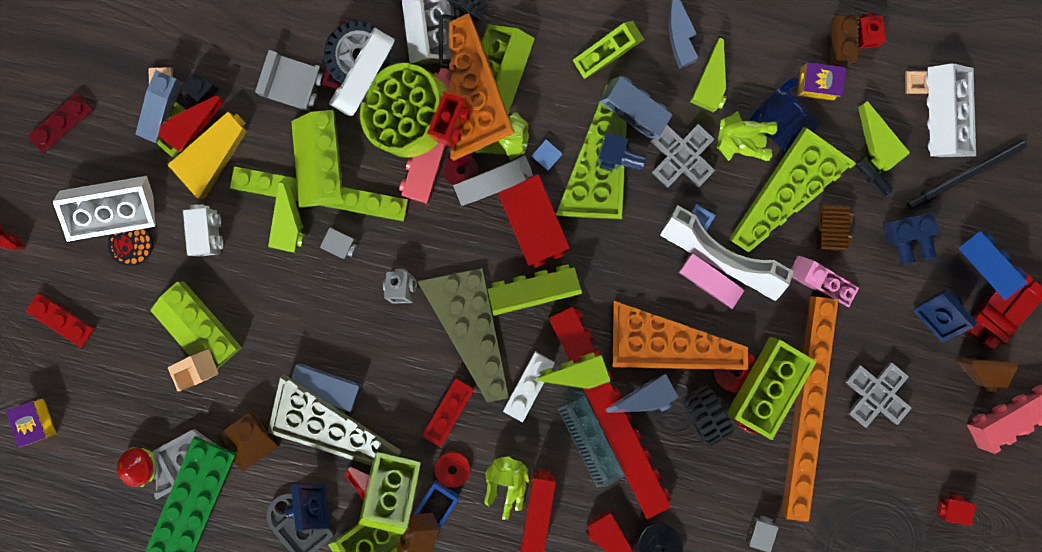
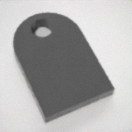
[267,492,335,552]

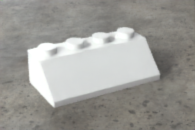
[402,0,455,65]
[926,64,976,157]
[53,176,156,241]

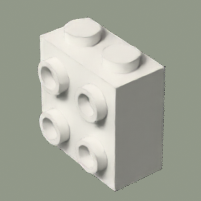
[183,204,223,256]

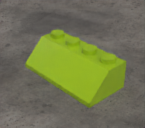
[482,24,535,114]
[291,110,344,208]
[488,264,582,315]
[150,282,242,369]
[727,337,816,440]

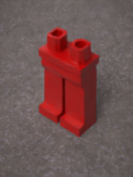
[967,266,1042,351]

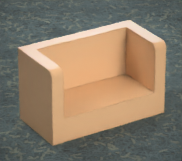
[168,349,219,391]

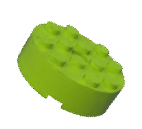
[360,63,449,158]

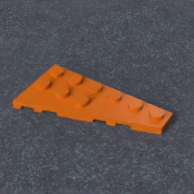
[449,13,515,160]
[613,301,748,370]

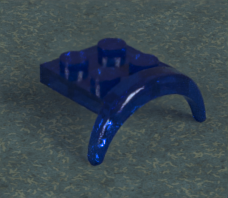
[748,78,821,154]

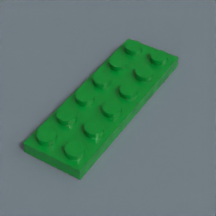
[145,436,236,552]

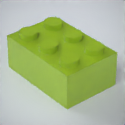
[359,452,421,534]

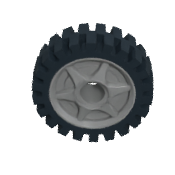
[323,21,392,84]

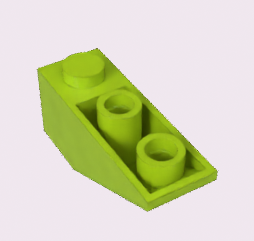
[535,353,610,389]

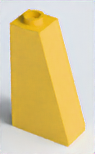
[168,112,247,200]

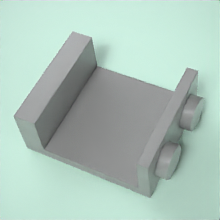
[255,50,325,112]

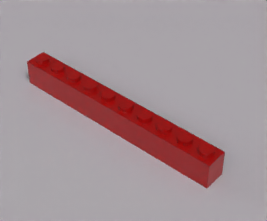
[549,306,672,519]

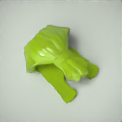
[717,111,778,161]
[475,112,529,162]
[484,456,530,520]

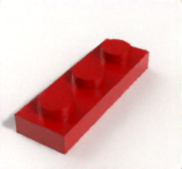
[25,293,96,348]
[422,378,475,447]

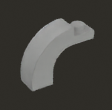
[453,155,533,206]

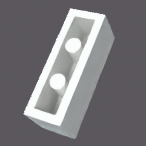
[503,351,555,422]

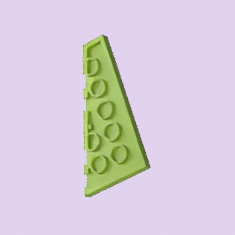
[556,85,627,219]
[729,127,857,252]

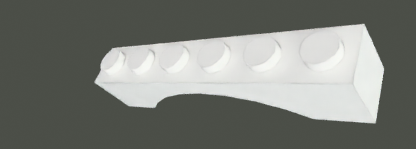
[660,205,794,301]

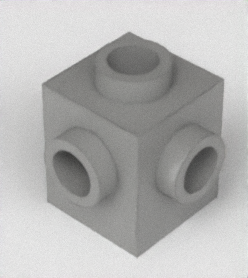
[383,269,417,304]

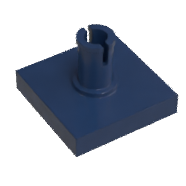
[912,289,977,343]
[285,484,330,531]

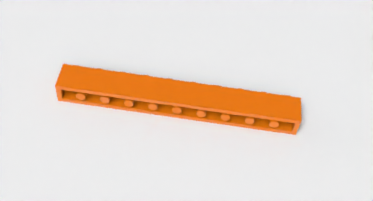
[781,296,839,522]

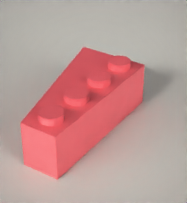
[967,385,1042,454]

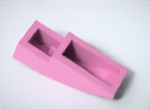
[678,254,745,309]

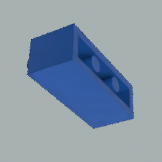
[959,231,1028,301]

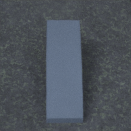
[669,0,698,69]

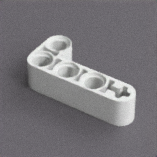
[329,28,395,116]

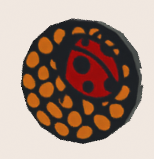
[107,228,154,266]

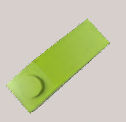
[573,21,645,79]
[690,38,727,113]
[858,101,910,172]
[268,178,305,252]

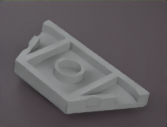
[153,429,217,500]

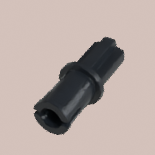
[854,156,893,197]

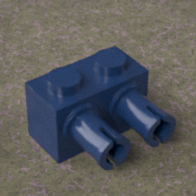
[596,133,647,172]
[883,212,939,265]

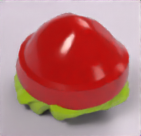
[117,447,156,487]

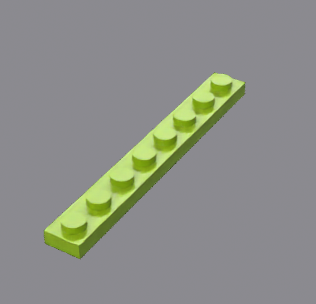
[230,167,409,222]

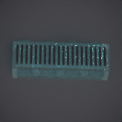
[557,396,625,487]

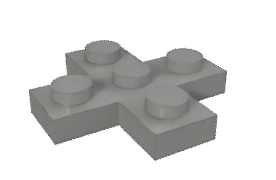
[651,124,715,188]
[844,362,911,428]

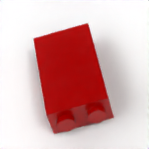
[498,175,570,268]
[520,469,556,552]

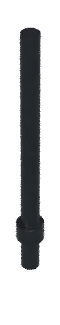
[906,139,1027,209]

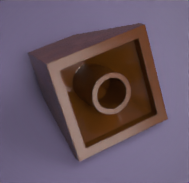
[956,357,1018,392]
[217,410,279,472]

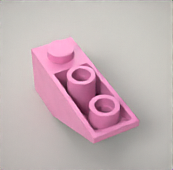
[791,256,859,307]

